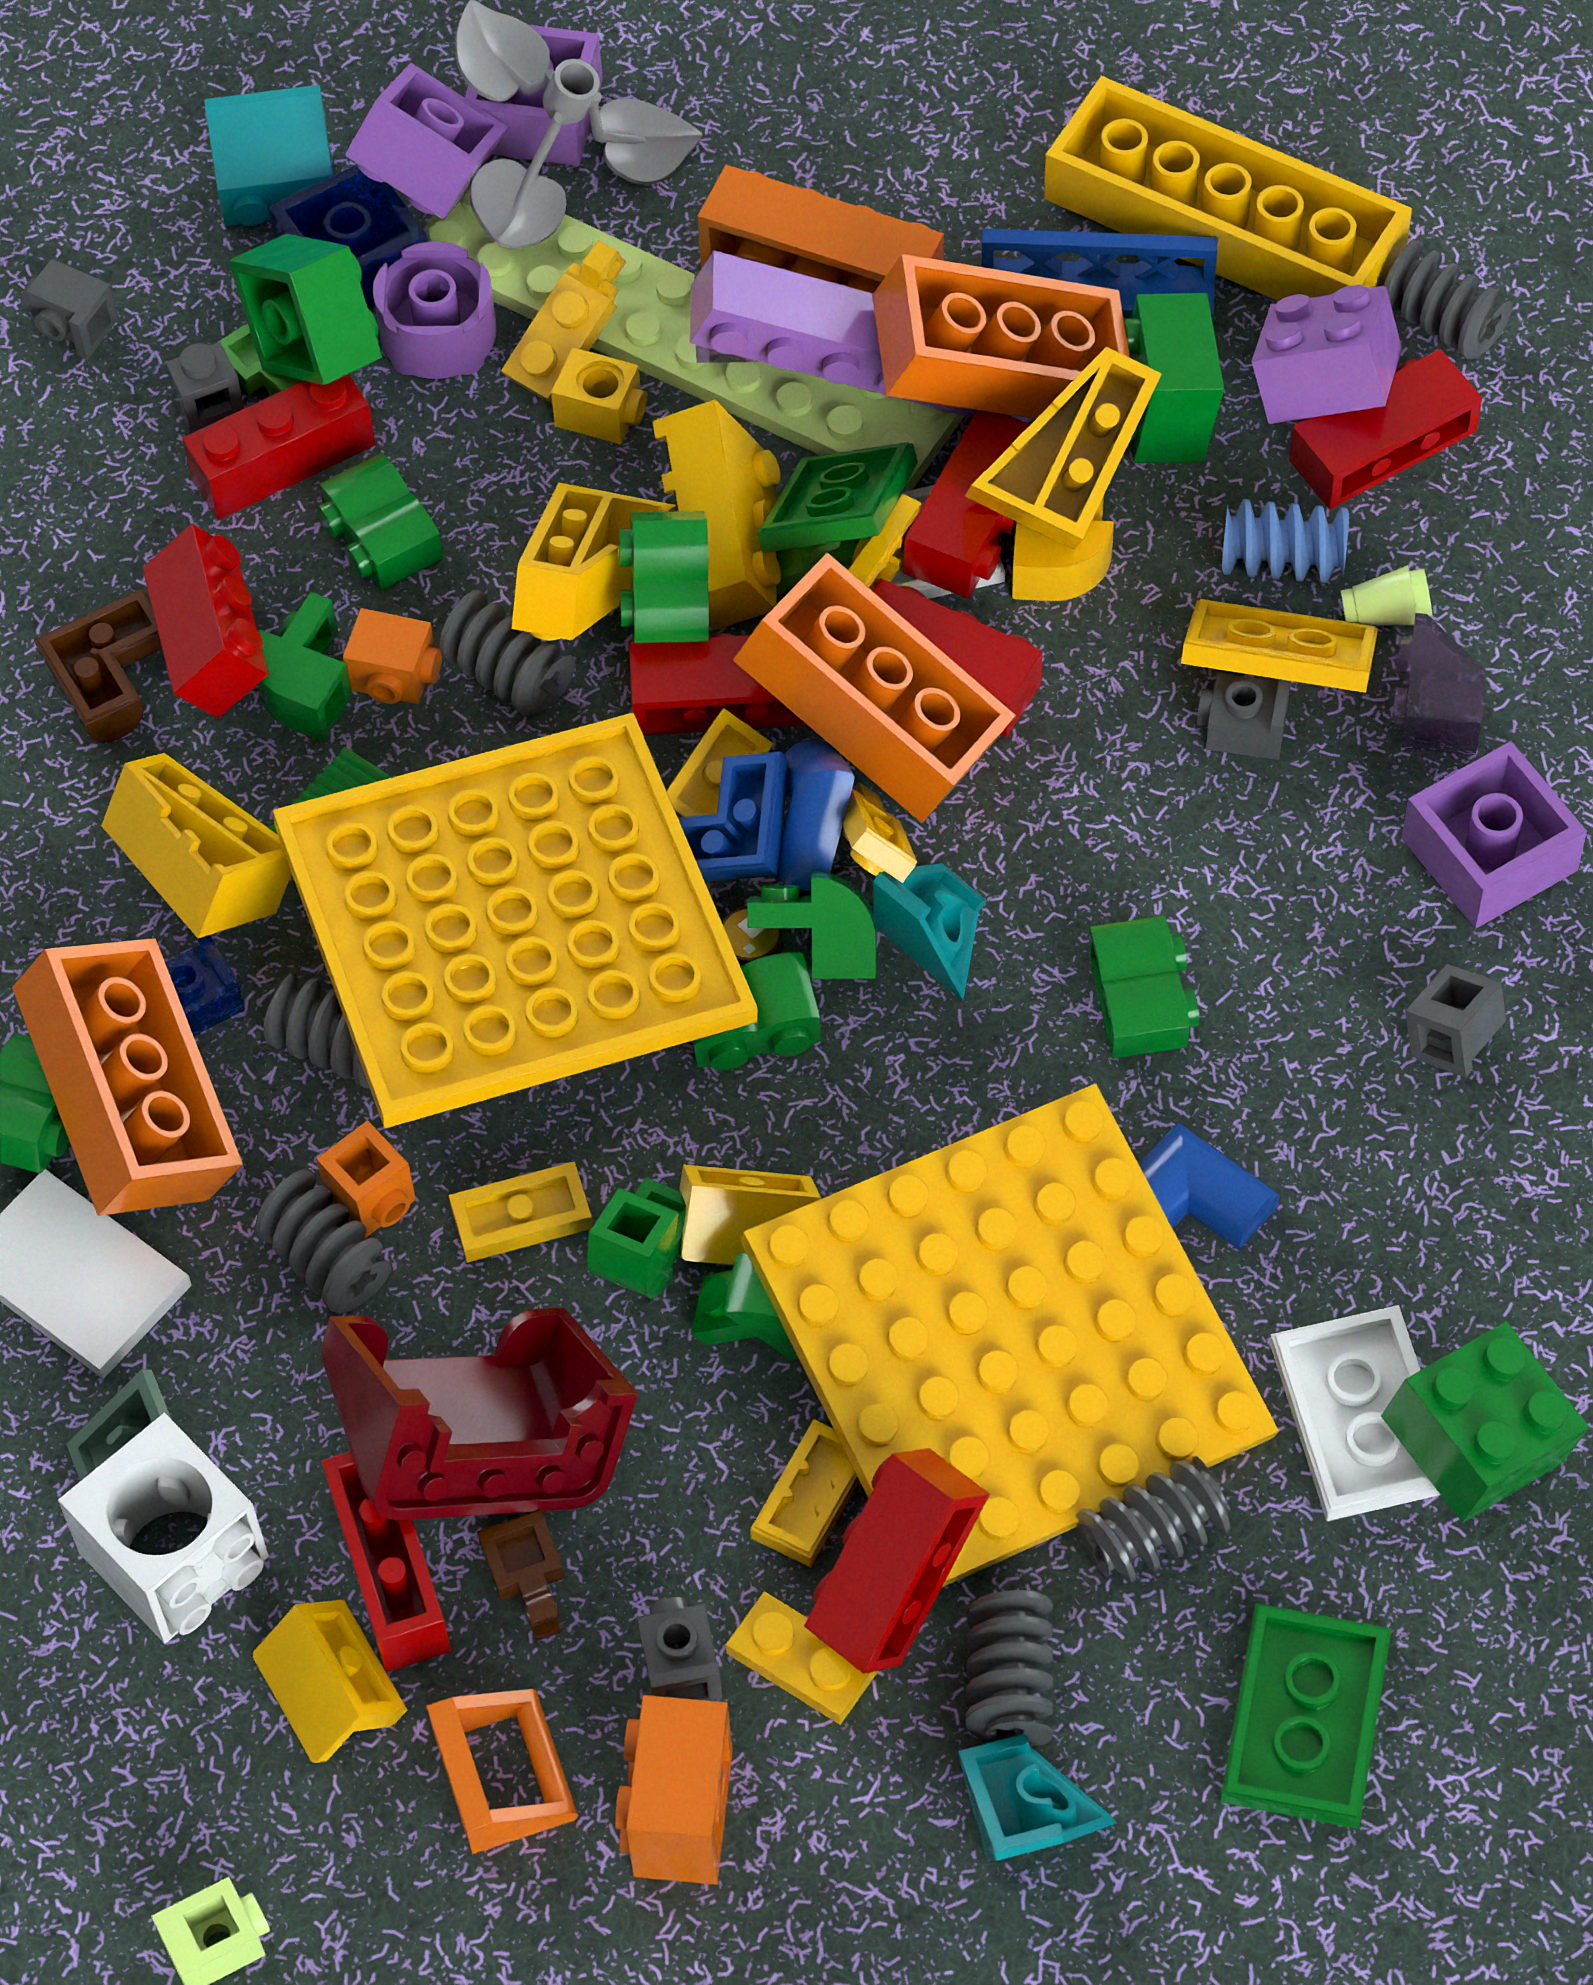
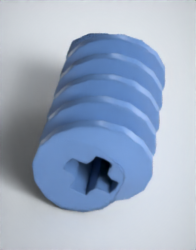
[1221,499,1349,584]

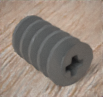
[1384,238,1514,359]
[439,590,575,717]
[264,973,369,1089]
[256,1169,393,1314]
[1076,1456,1231,1583]
[966,1590,1053,1747]

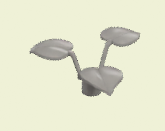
[455,0,702,249]

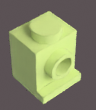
[151,1877,270,1985]

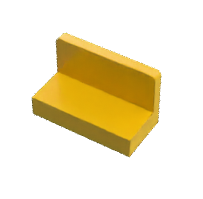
[680,1164,821,1265]
[253,1600,408,1763]

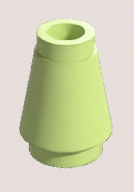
[1340,565,1433,625]

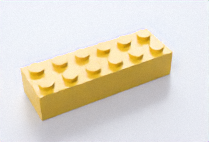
[1044,76,1412,301]

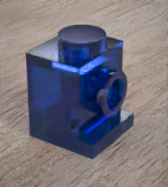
[165,935,245,1036]

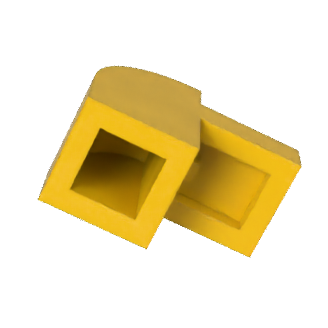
[1012,496,1114,601]

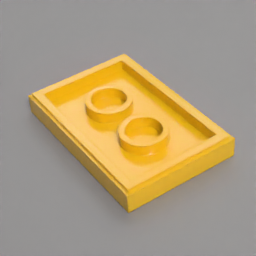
[1181,599,1378,693]

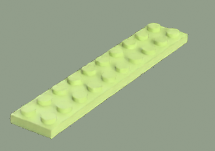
[409,188,964,492]

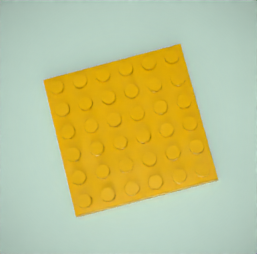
[273,712,758,1129]
[740,1083,1279,1587]

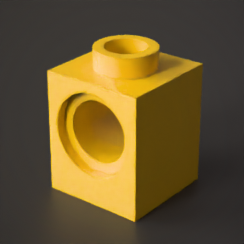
[551,347,647,444]

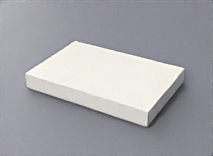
[0,1169,192,1379]
[1270,1305,1440,1521]

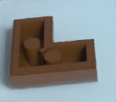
[34,588,162,743]

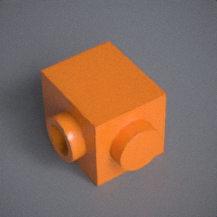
[342,608,442,705]
[316,1120,416,1238]

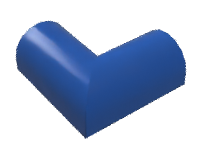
[772,740,855,891]
[678,751,789,882]
[1139,1122,1280,1250]

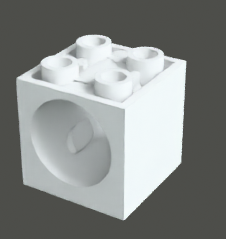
[58,1412,269,1644]

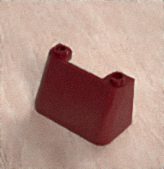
[321,1308,638,1521]

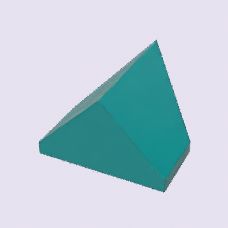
[873,863,987,1001]
[958,1733,1117,1861]

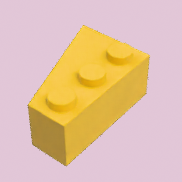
[965,346,1162,549]
[653,399,781,629]
[511,482,676,640]
[101,753,292,938]

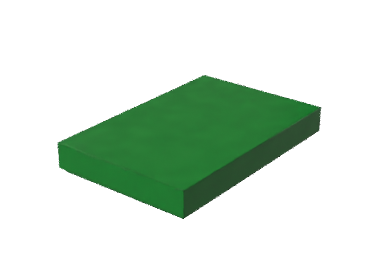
[757,442,918,553]
[1220,1603,1392,1829]

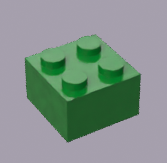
[228,234,382,385]
[1124,293,1224,463]
[1381,1321,1590,1523]

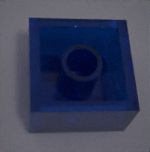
[268,164,428,310]

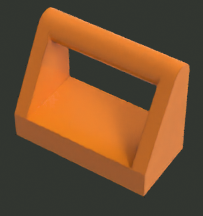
[426,1689,578,1854]

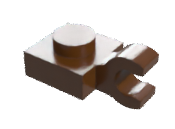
[477,1510,565,1641]

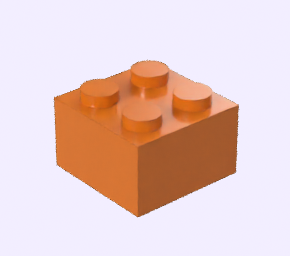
[615,1695,733,1885]

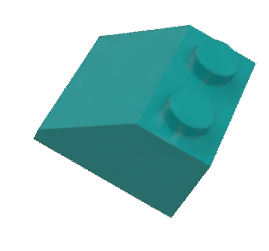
[204,85,339,226]

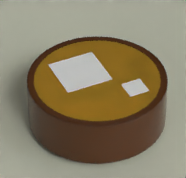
[722,906,782,966]

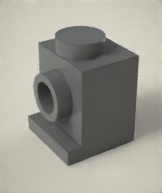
[21,259,119,360]
[165,342,244,434]
[1197,673,1291,760]
[1405,964,1506,1078]
[637,1597,723,1701]

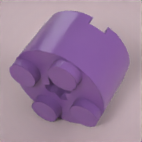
[373,241,497,379]

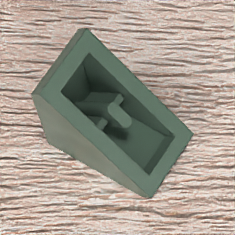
[66,1369,171,1481]

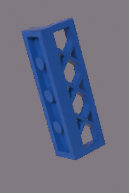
[981,228,1218,322]

